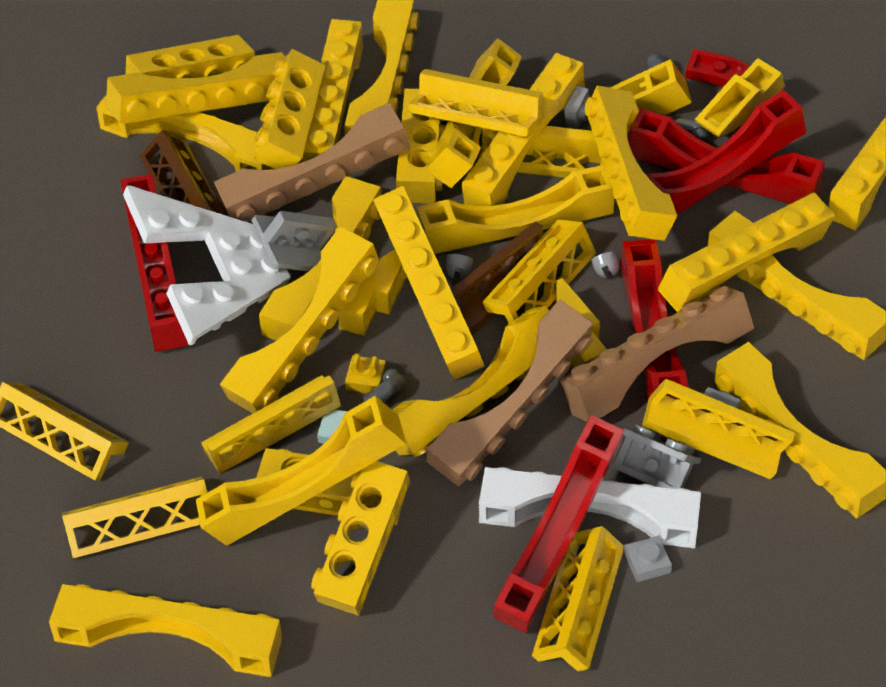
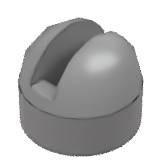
[591,251,620,278]
[445,254,473,280]

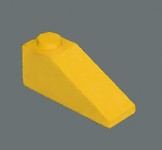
[591,59,692,115]

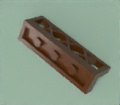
[139,129,228,243]
[451,221,543,335]

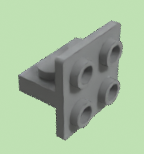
[252,211,337,271]
[613,424,702,489]

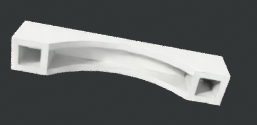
[479,467,701,548]

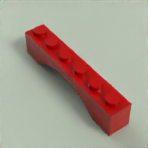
[646,89,807,215]
[629,109,825,204]
[621,239,689,400]
[493,415,624,634]

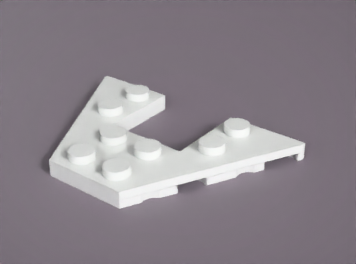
[123,185,291,345]

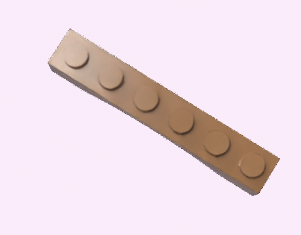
[214,102,410,222]
[560,286,754,422]
[427,299,593,487]

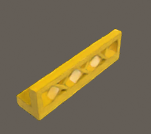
[409,69,543,137]
[478,126,604,178]
[482,219,596,324]
[201,375,341,474]
[642,379,795,479]
[0,382,129,481]
[62,476,207,558]
[532,526,624,671]

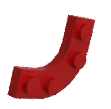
[685,48,750,134]

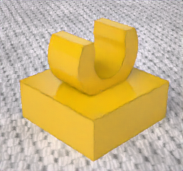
[345,354,386,394]

